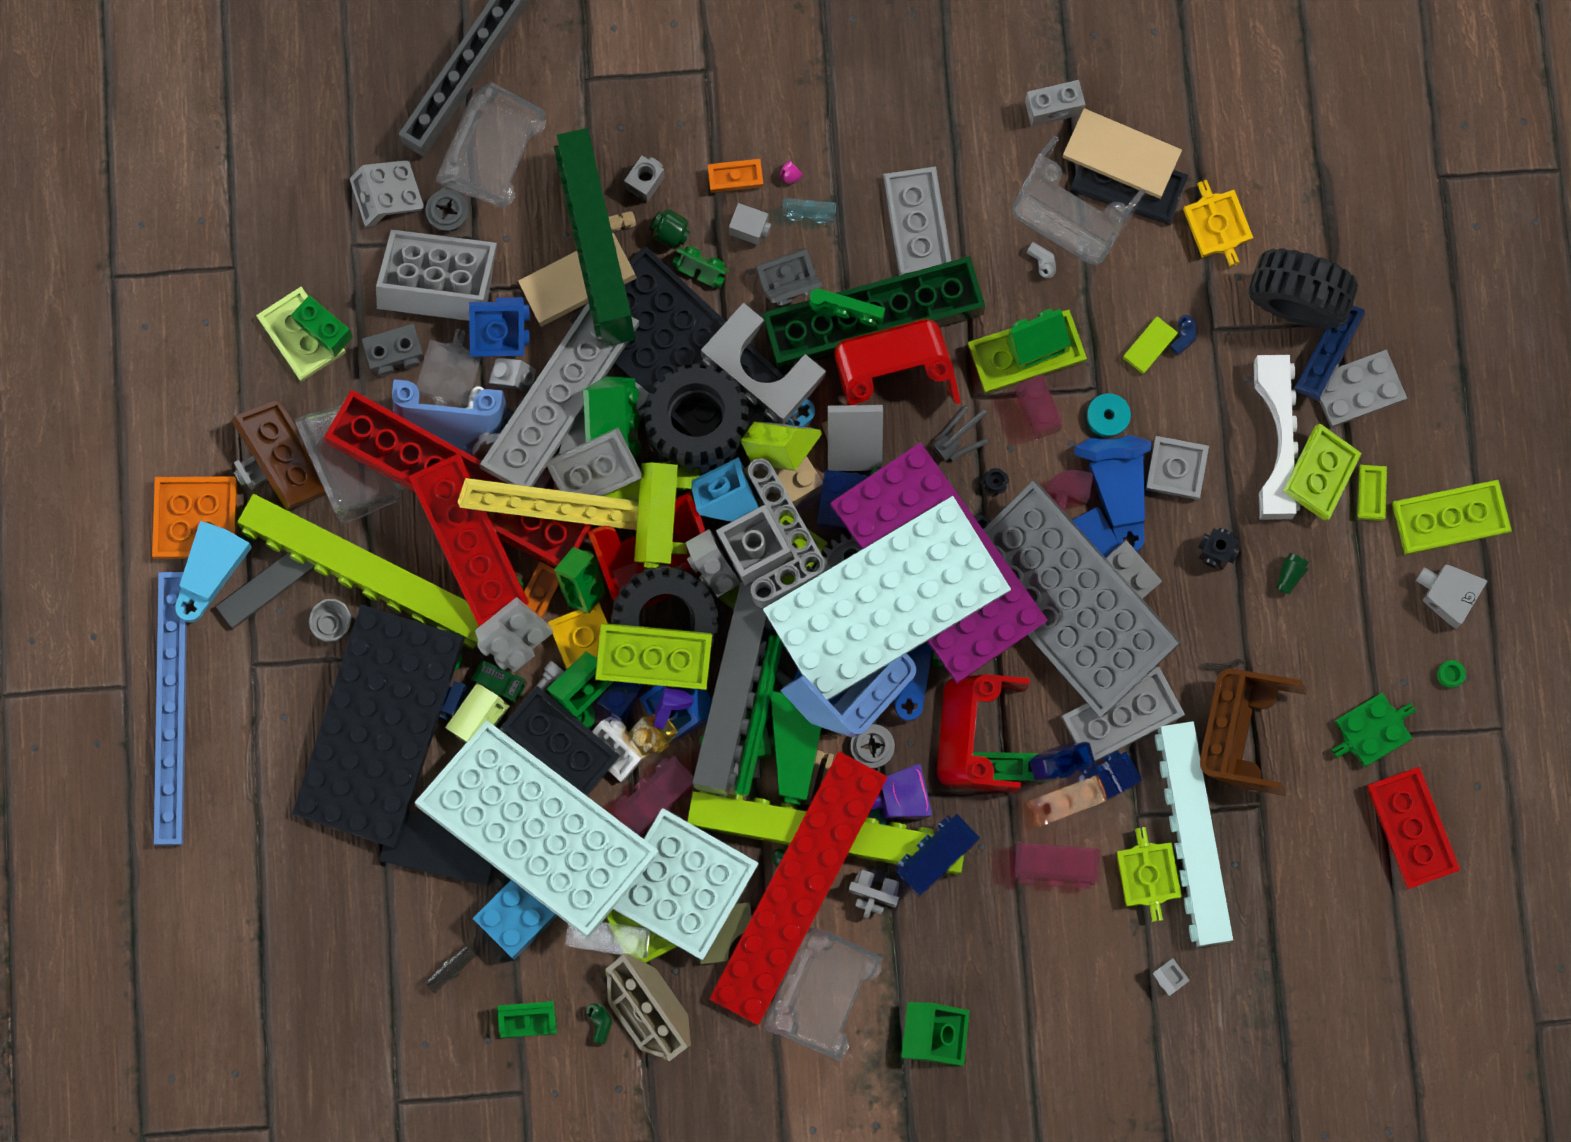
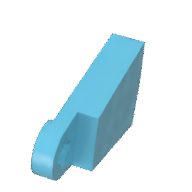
[175,521,252,623]

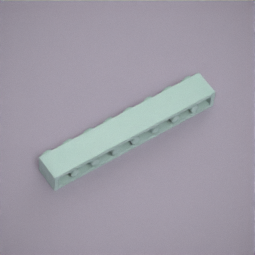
[1155,721,1233,948]

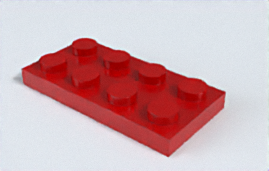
[1366,766,1460,890]

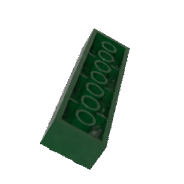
[553,128,636,347]
[763,256,986,371]

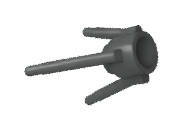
[932,405,988,462]

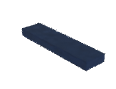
[1295,305,1365,401]

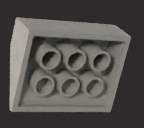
[376,230,497,321]

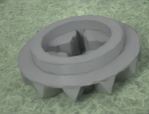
[851,724,895,769]

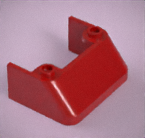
[835,319,961,406]
[936,674,1030,794]

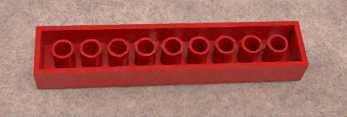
[323,389,592,569]

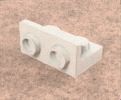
[592,716,650,782]

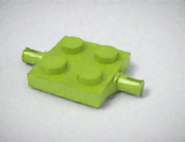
[1116,827,1182,922]

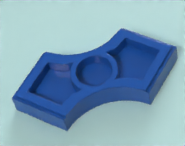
[1075,435,1151,462]

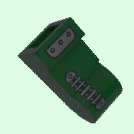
[471,661,527,705]

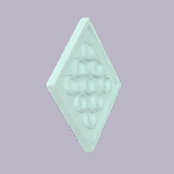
[613,808,759,961]

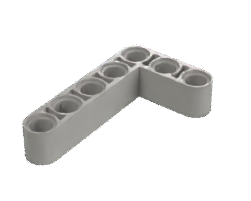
[748,459,826,608]

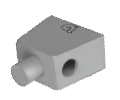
[1416,565,1487,629]

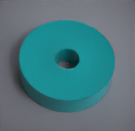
[1087,393,1131,438]

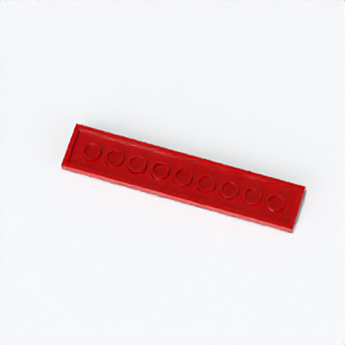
[710,751,888,1025]

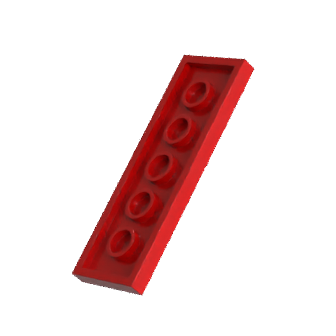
[408,453,529,626]

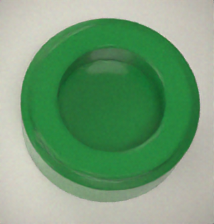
[1437,660,1466,689]

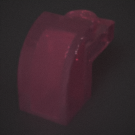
[1046,470,1093,512]

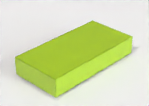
[1123,316,1178,375]
[1357,465,1387,521]

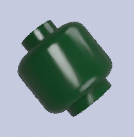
[649,209,690,249]

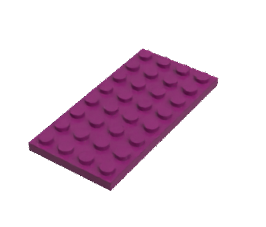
[830,442,1048,684]

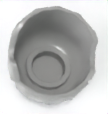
[309,599,352,642]

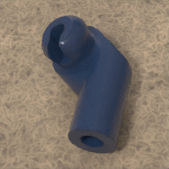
[1170,315,1197,356]

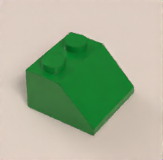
[902,1002,970,1066]

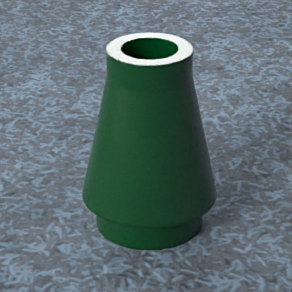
[1275,552,1309,595]

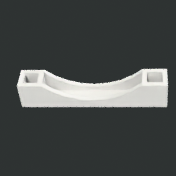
[1254,355,1300,520]

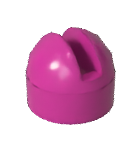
[780,160,804,184]

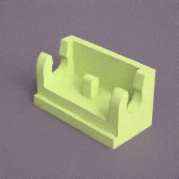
[445,683,510,743]

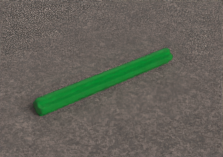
[734,635,783,796]

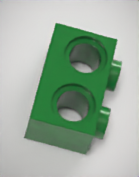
[291,295,353,357]
[554,547,608,614]

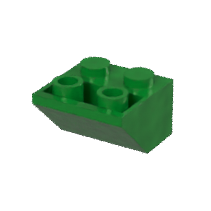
[1007,309,1071,372]

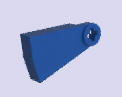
[1088,455,1145,552]
[894,641,932,721]

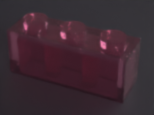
[613,756,694,836]
[1013,842,1100,889]

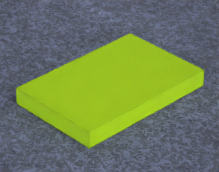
[1283,423,1362,521]

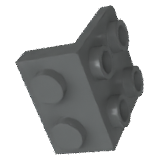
[755,248,823,305]

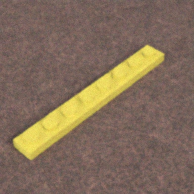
[457,478,639,530]

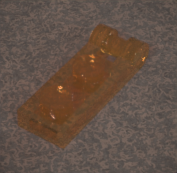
[1026,775,1108,828]

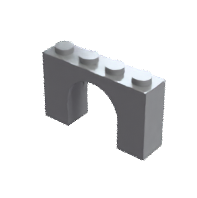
[701,303,826,424]

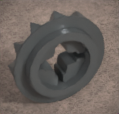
[426,189,469,232]

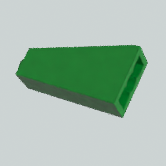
[771,691,822,805]

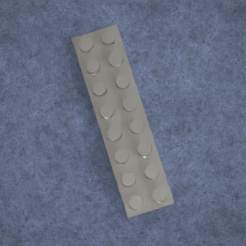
[480,303,639,487]

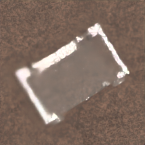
[436,82,547,208]
[294,404,404,525]
[765,928,883,1061]

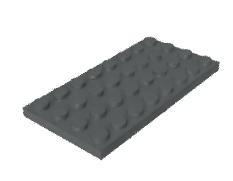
[983,480,1182,717]

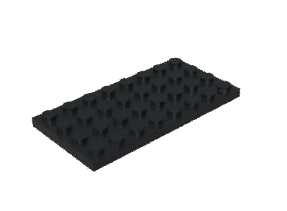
[570,246,785,464]
[292,604,465,848]

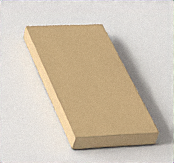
[1062,108,1182,199]
[518,232,637,327]

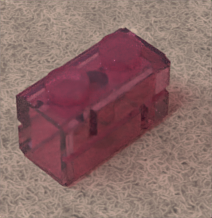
[1016,375,1063,440]

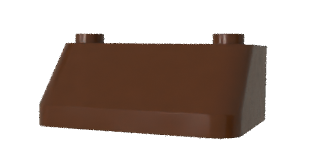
[1200,668,1307,796]

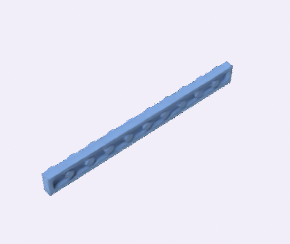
[154,572,187,846]

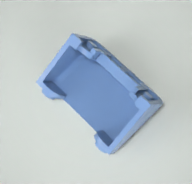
[392,379,508,456]

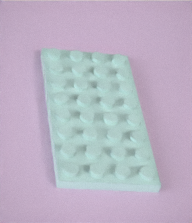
[763,496,1011,700]
[415,720,659,939]

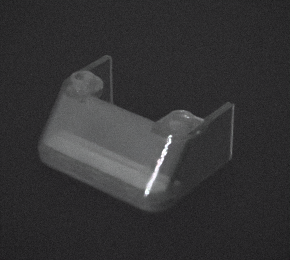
[1012,136,1146,265]

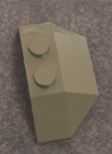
[605,953,691,1061]

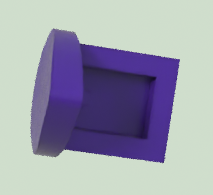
[653,686,694,729]

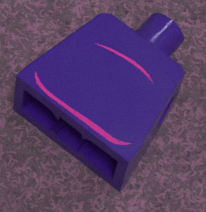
[871,764,932,821]

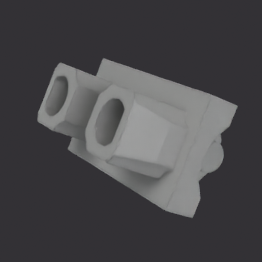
[848,869,899,919]

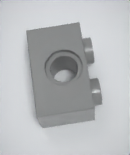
[1025,80,1086,127]

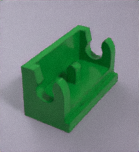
[497,1001,557,1038]

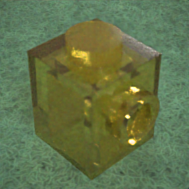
[628,714,679,756]

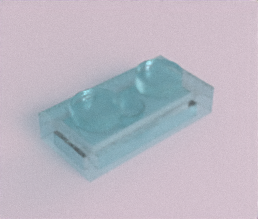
[782,198,837,224]

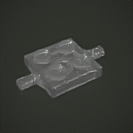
[417,329,482,407]

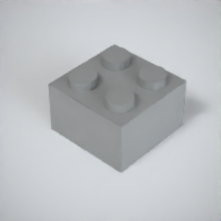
[716,505,793,586]

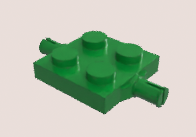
[1331,692,1416,768]

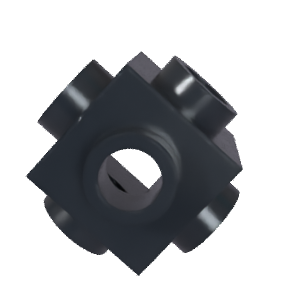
[1198,528,1240,570]

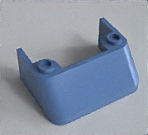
[781,654,916,737]

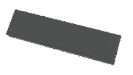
[216,552,315,630]

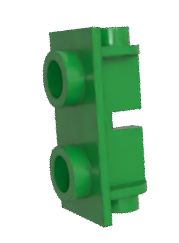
[672,245,730,288]

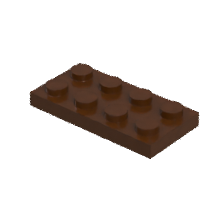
[231,399,334,510]

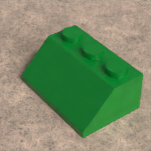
[583,376,641,459]

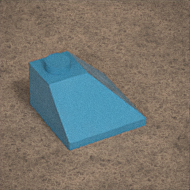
[691,458,760,522]

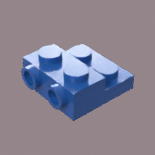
[469,297,529,356]

